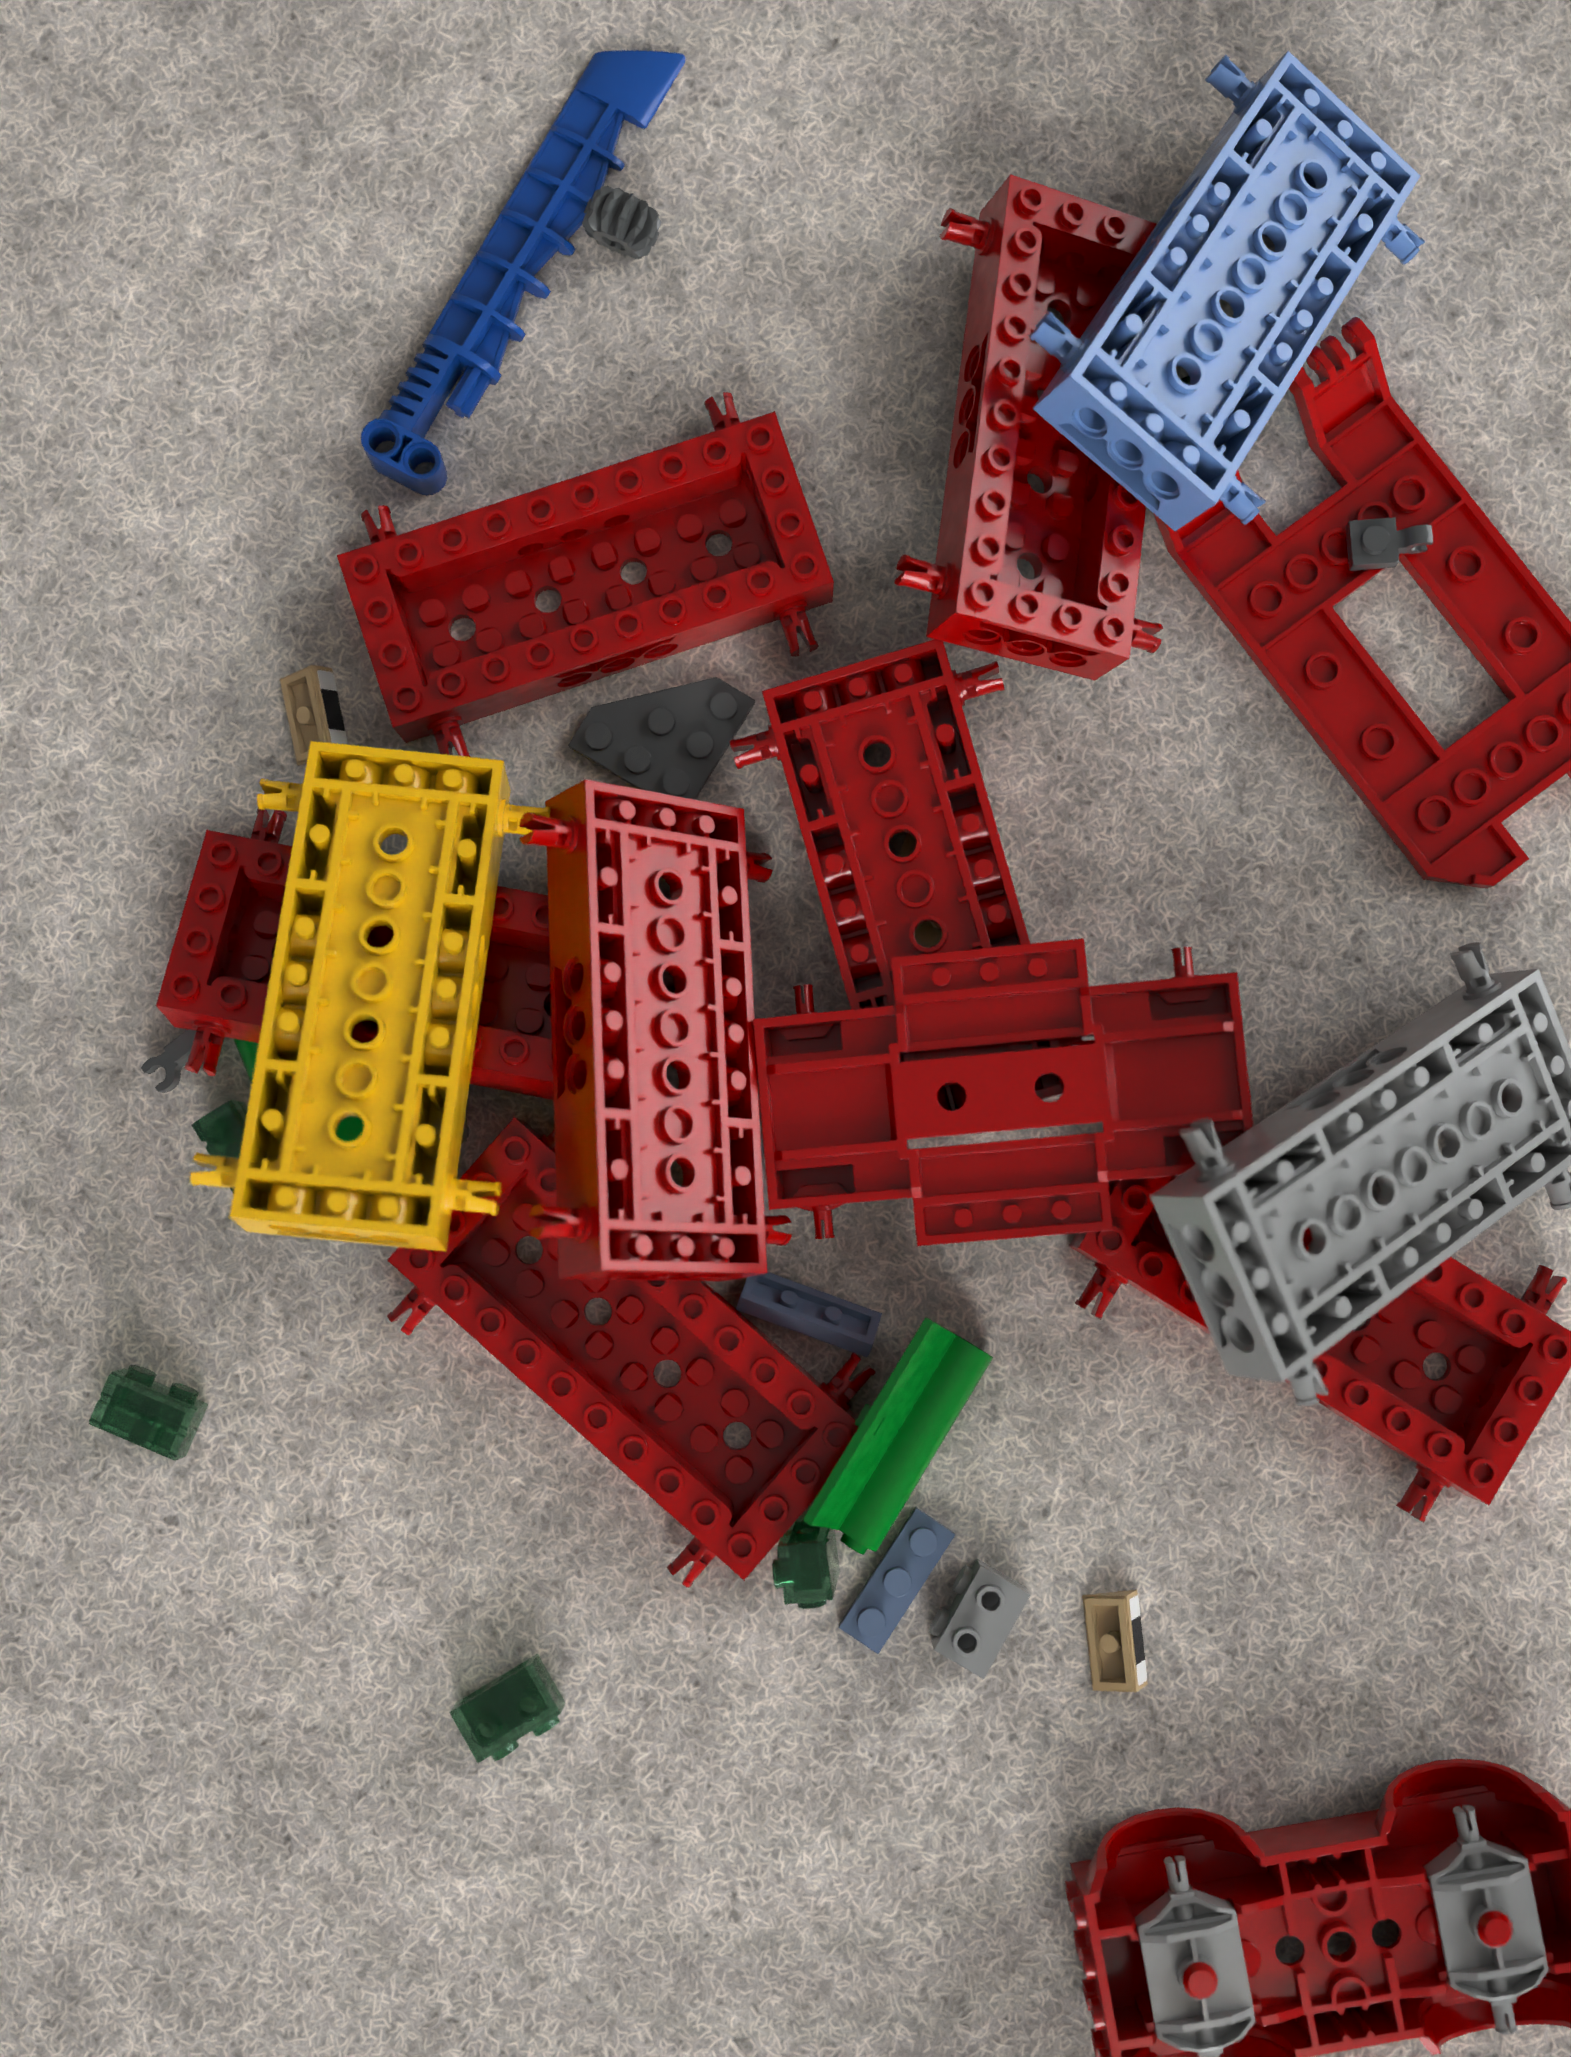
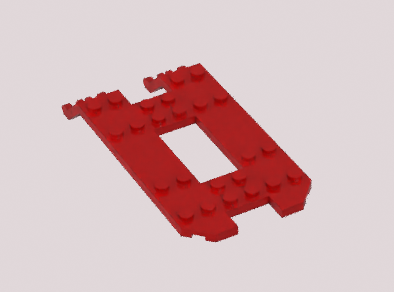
[1153,317,1571,889]

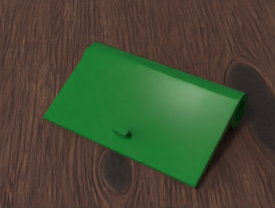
[803,1317,994,1555]

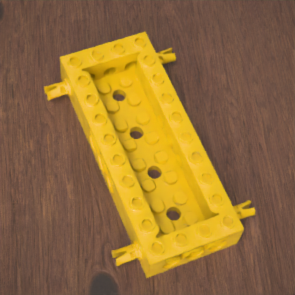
[190,741,550,1251]

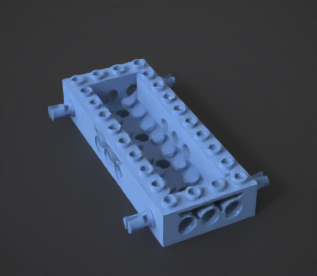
[1029,51,1425,531]

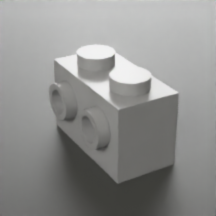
[929,1559,1030,1679]

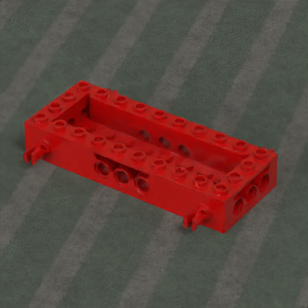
[894,174,1163,681]
[337,392,834,757]
[729,639,1094,1111]
[519,779,792,1282]
[156,808,554,1100]
[387,1117,876,1588]
[1069,1175,1571,1523]

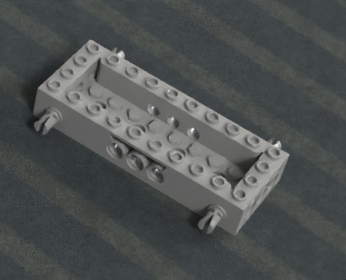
[1150,942,1571,1406]

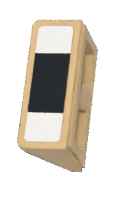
[280,665,348,766]
[1082,1590,1148,1692]

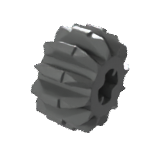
[582,186,662,259]

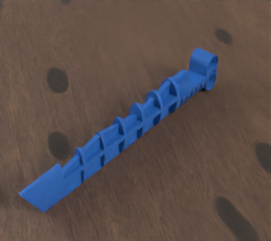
[361,50,686,496]

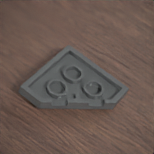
[568,677,755,800]

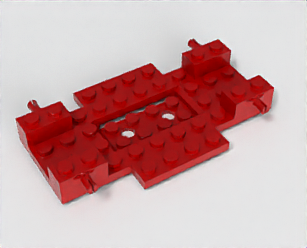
[753,938,1254,1246]

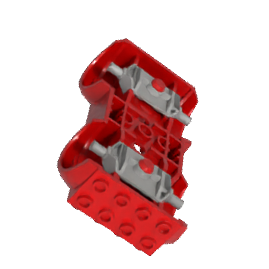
[1065,1759,1571,2057]

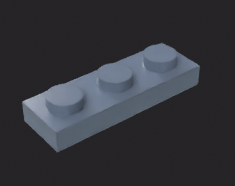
[736,1272,882,1358]
[839,1506,955,1654]

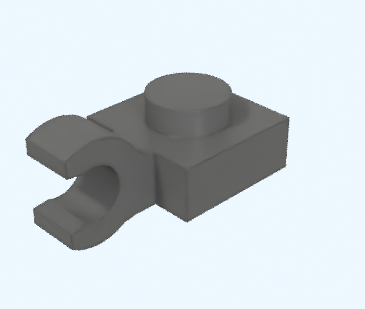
[1345,517,1433,571]
[141,1029,204,1093]

